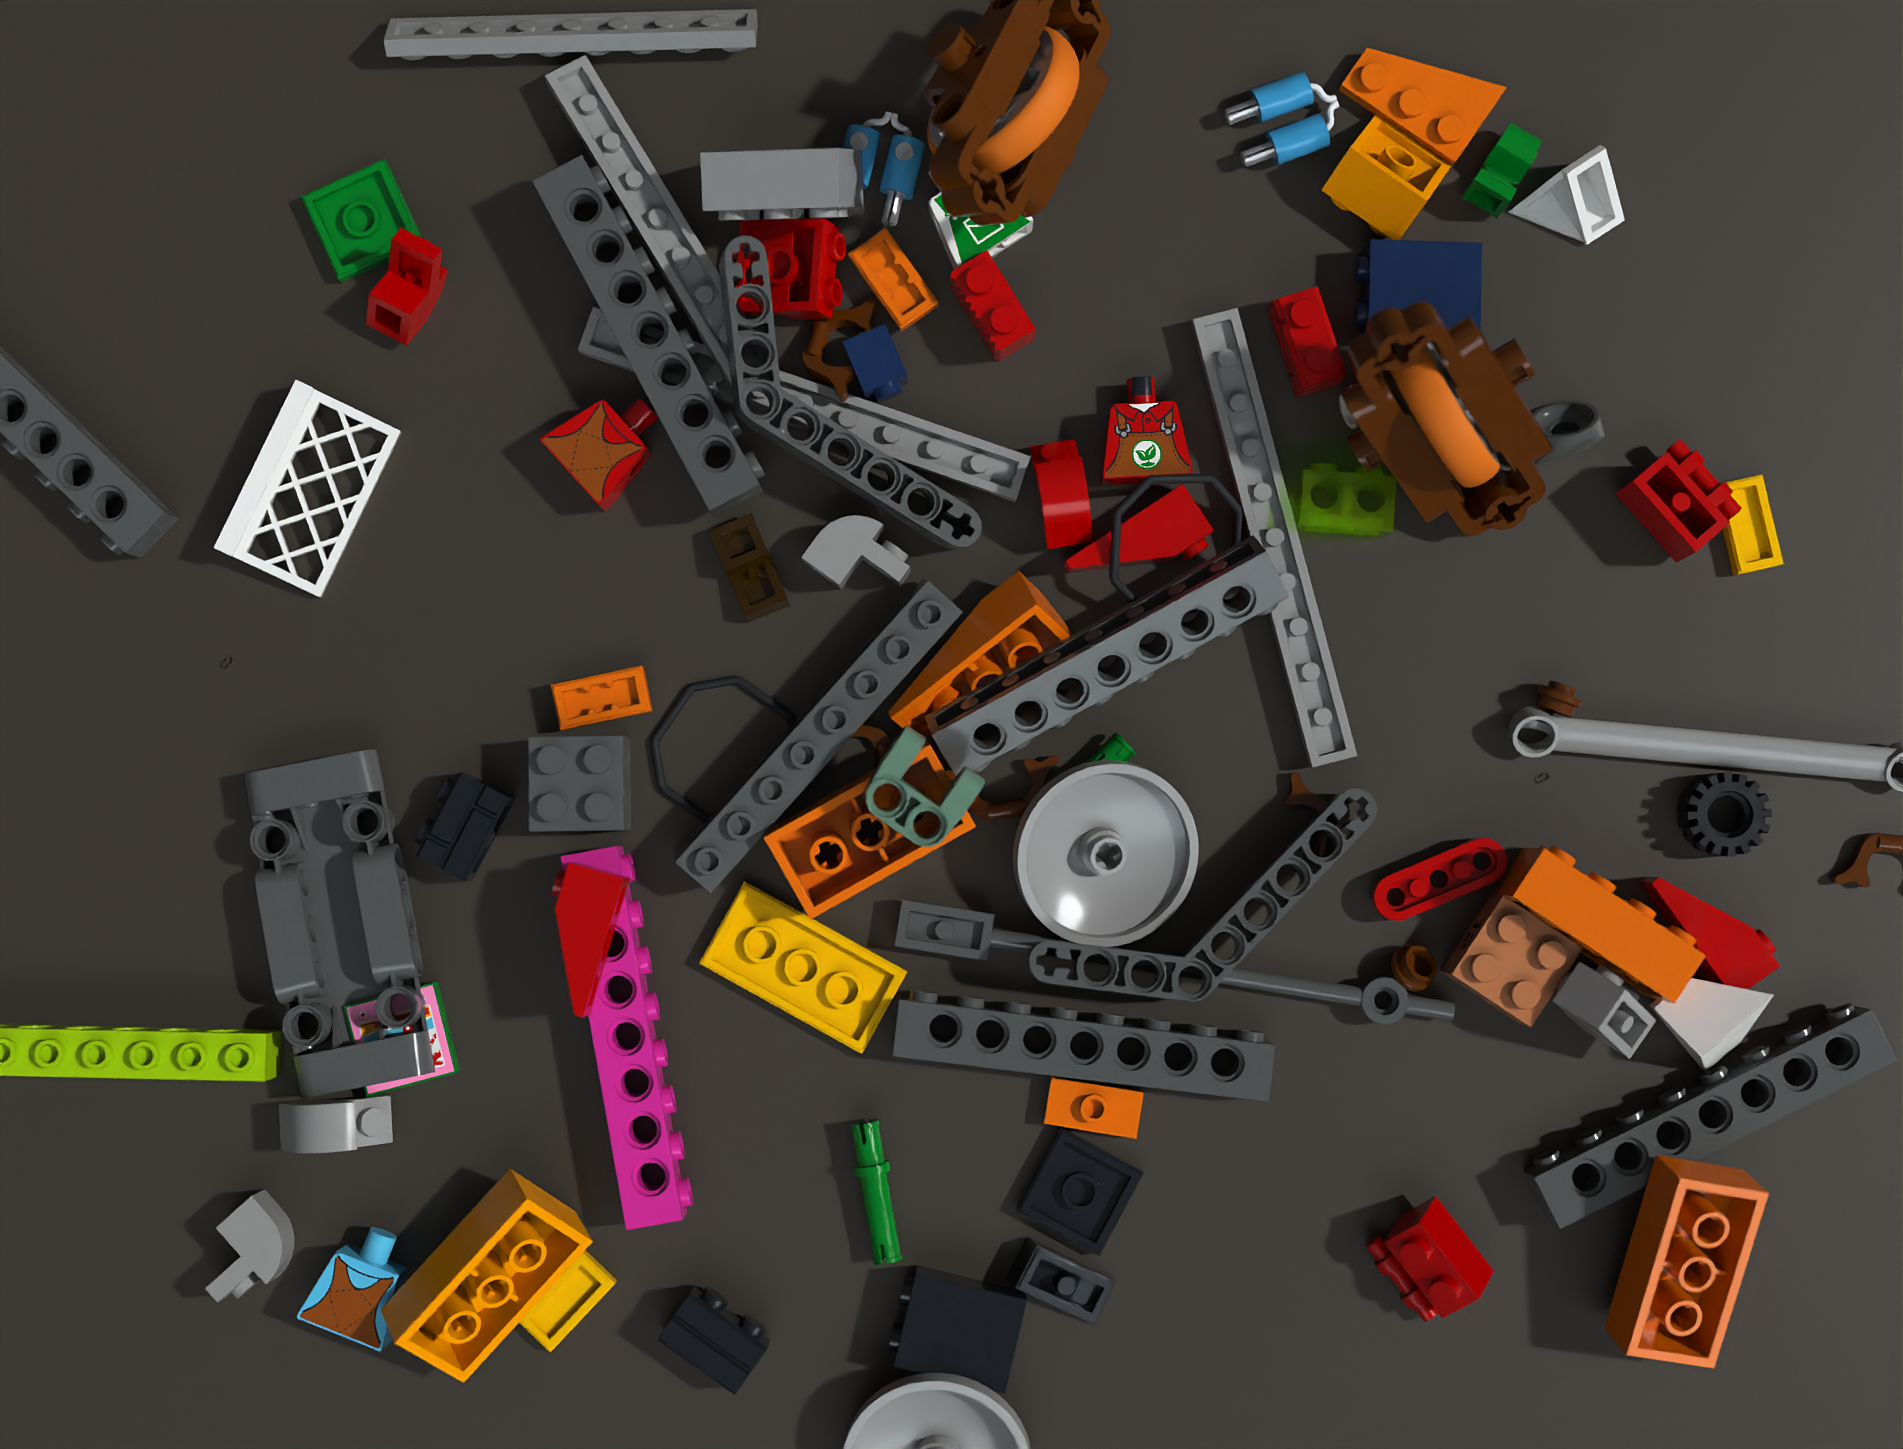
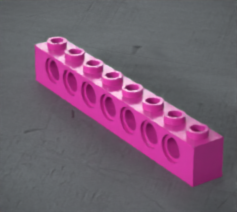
[560,846,693,1230]

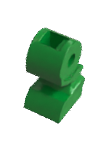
[1461,122,1542,218]

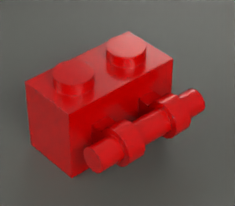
[1615,439,1742,563]
[1366,1196,1494,1322]

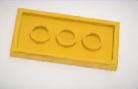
[699,881,908,1054]

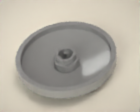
[1013,760,1199,947]
[843,1373,1031,1449]

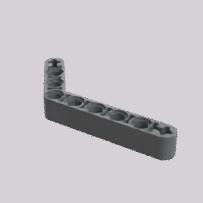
[719,235,982,549]
[1027,788,1377,1002]

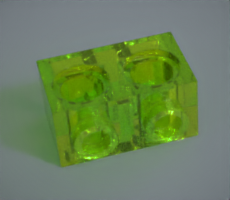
[1294,463,1397,538]

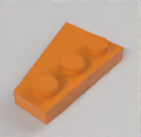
[1339,48,1507,167]

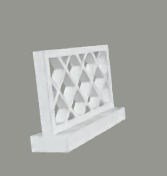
[214,380,401,597]

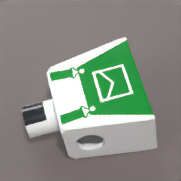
[928,171,1033,269]

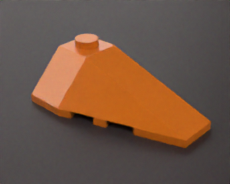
[888,570,1073,737]

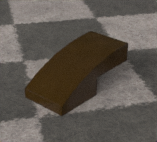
[709,513,790,623]

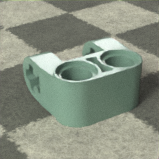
[865,725,985,847]

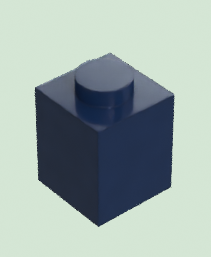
[842,324,908,402]

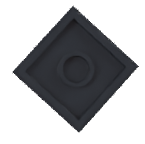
[1017,1126,1144,1256]

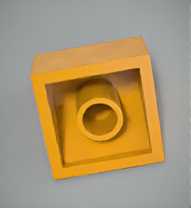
[1322,113,1452,240]

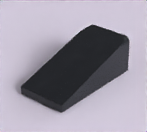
[1007,1237,1116,1324]

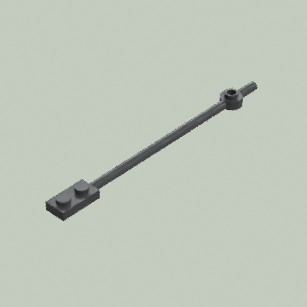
[895,899,1455,1025]

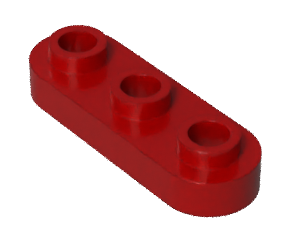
[1371,838,1507,921]

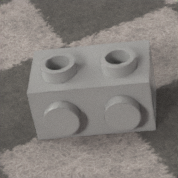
[1553,962,1656,1059]

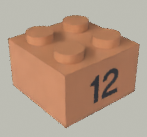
[1440,894,1583,1027]

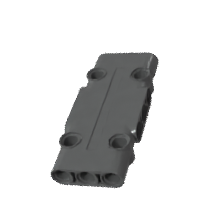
[244,749,436,1099]

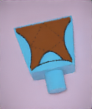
[297,1227,408,1351]

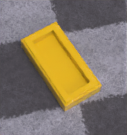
[1722,474,1784,576]
[519,1250,617,1352]

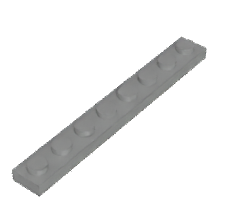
[384,9,758,60]
[545,55,764,389]

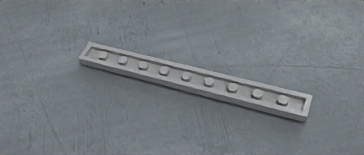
[578,307,1031,502]
[1191,308,1358,768]

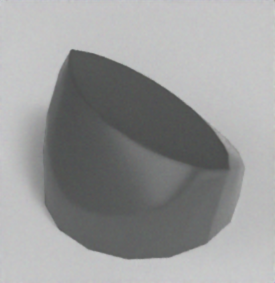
[1533,400,1605,464]

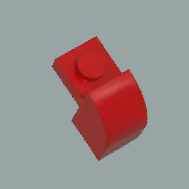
[366,228,448,346]
[1030,439,1093,549]

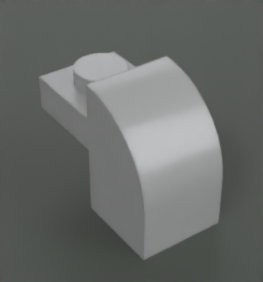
[801,515,911,589]
[279,1095,393,1153]
[205,1189,295,1303]

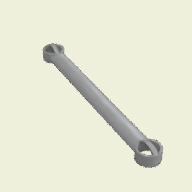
[1509,706,1903,792]

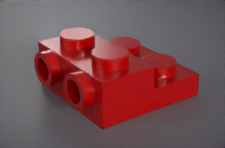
[735,218,846,319]

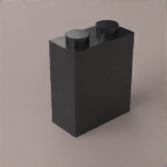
[888,1265,1027,1394]

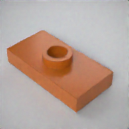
[848,228,939,332]
[551,665,653,731]
[1043,1076,1144,1139]

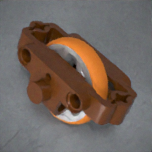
[924,0,1110,226]
[1341,301,1553,536]

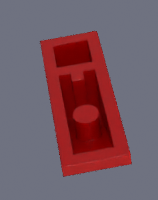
[1064,484,1214,573]
[552,862,630,1017]
[1639,877,1780,989]

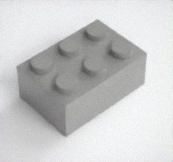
[700,148,864,220]

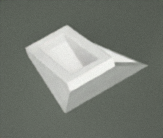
[1507,145,1625,245]
[1650,978,1774,1072]

